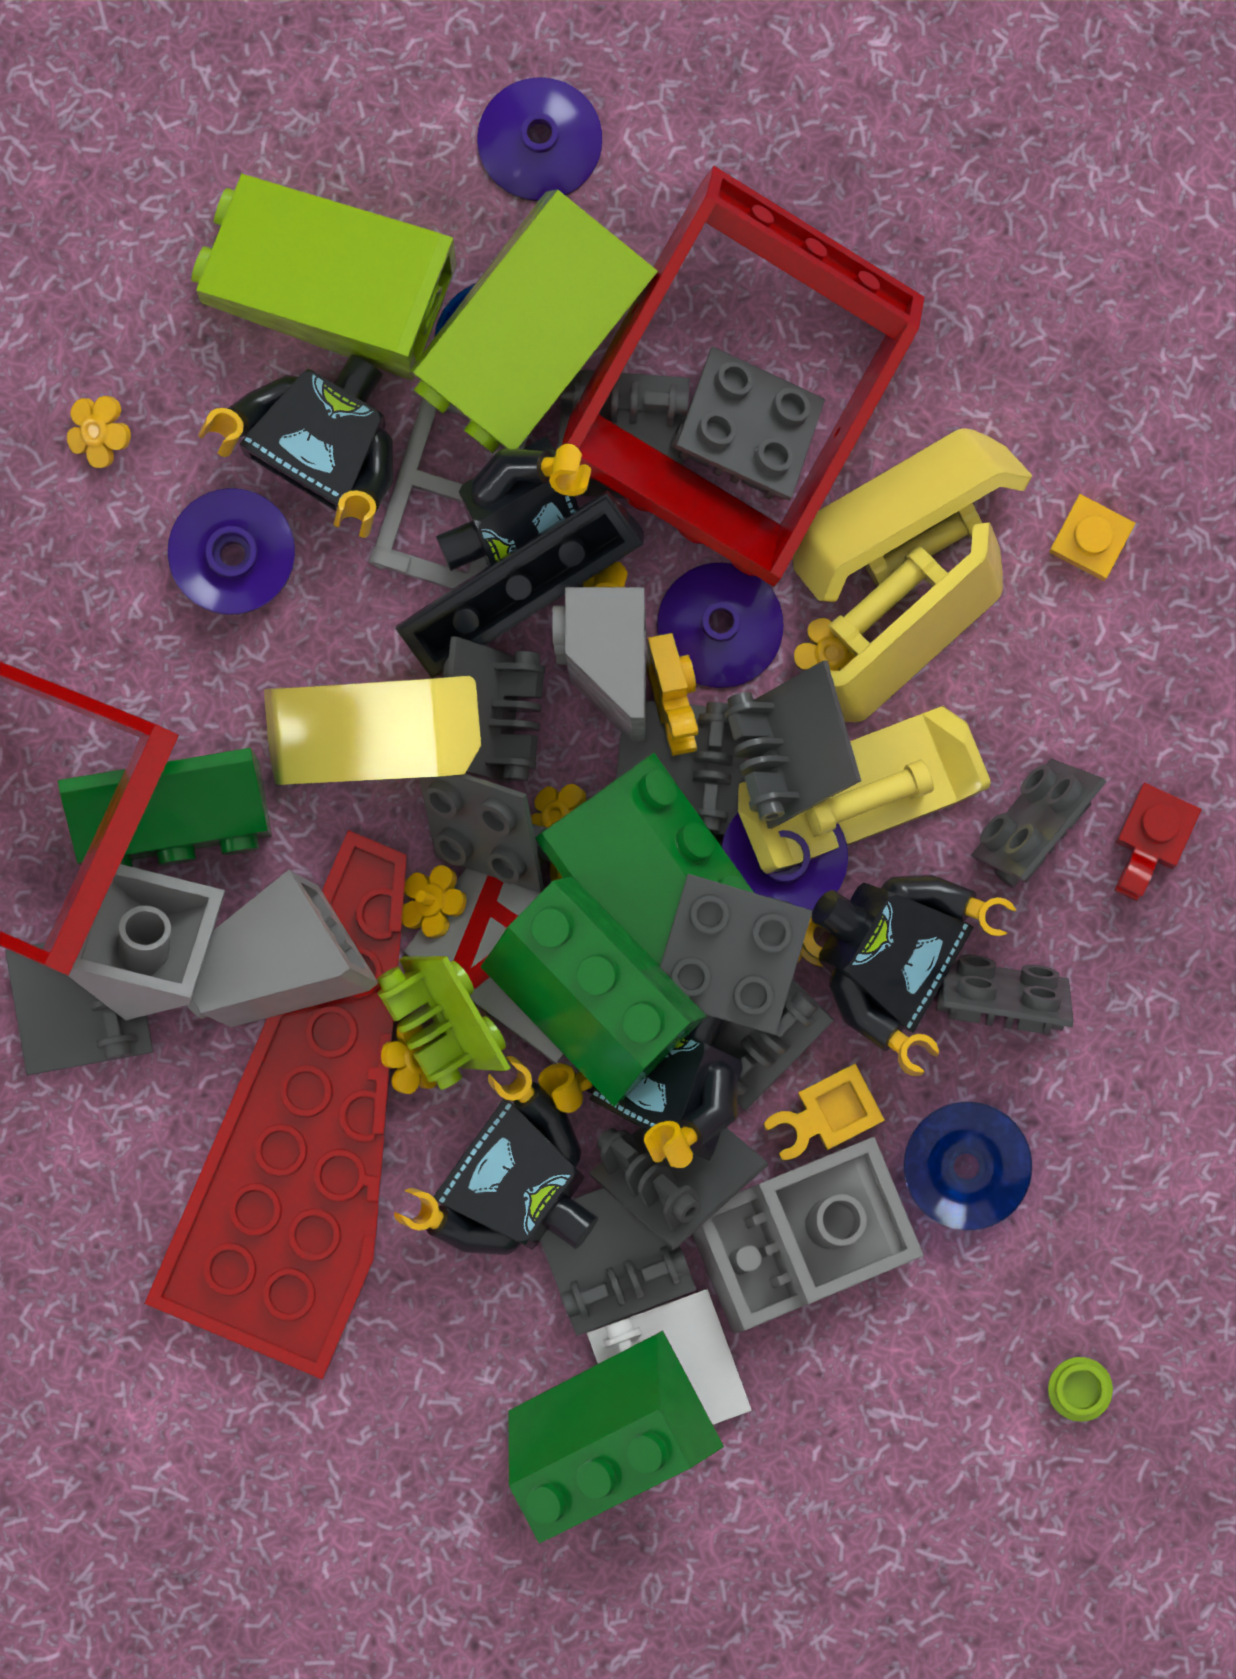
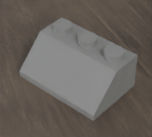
[552,587,646,743]

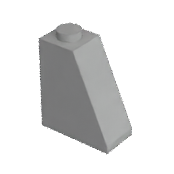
[187,870,378,1028]

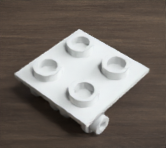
[587,1289,752,1425]

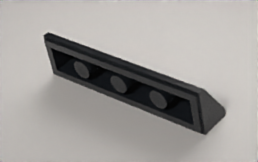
[395,490,644,678]

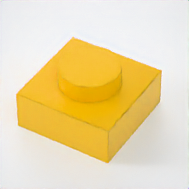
[1049,494,1136,581]

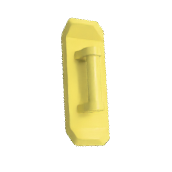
[793,428,1032,602]
[828,522,1003,722]
[264,676,481,785]
[738,706,991,874]

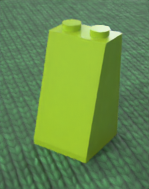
[191,173,457,381]
[409,189,658,454]

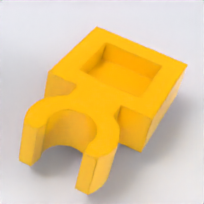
[646,633,698,756]
[763,1063,885,1161]

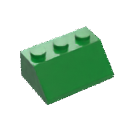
[58,748,272,867]
[535,753,754,967]
[480,876,706,1107]
[508,1330,724,1544]

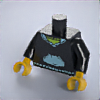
[198,354,393,538]
[436,436,628,587]
[811,874,1016,1076]
[538,1014,743,1168]
[394,1056,598,1255]

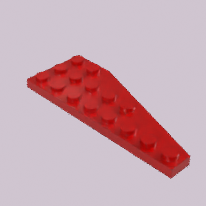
[144,830,408,1380]

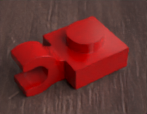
[1114,782,1202,901]

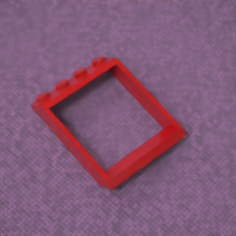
[561,165,925,587]
[0,661,179,976]

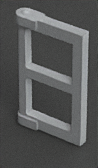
[368,397,529,590]

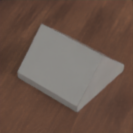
[67,864,225,1020]

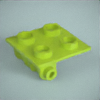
[377,956,511,1090]

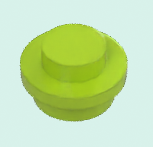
[1048,1357,1113,1422]

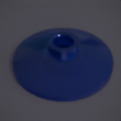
[903,1102,1032,1231]

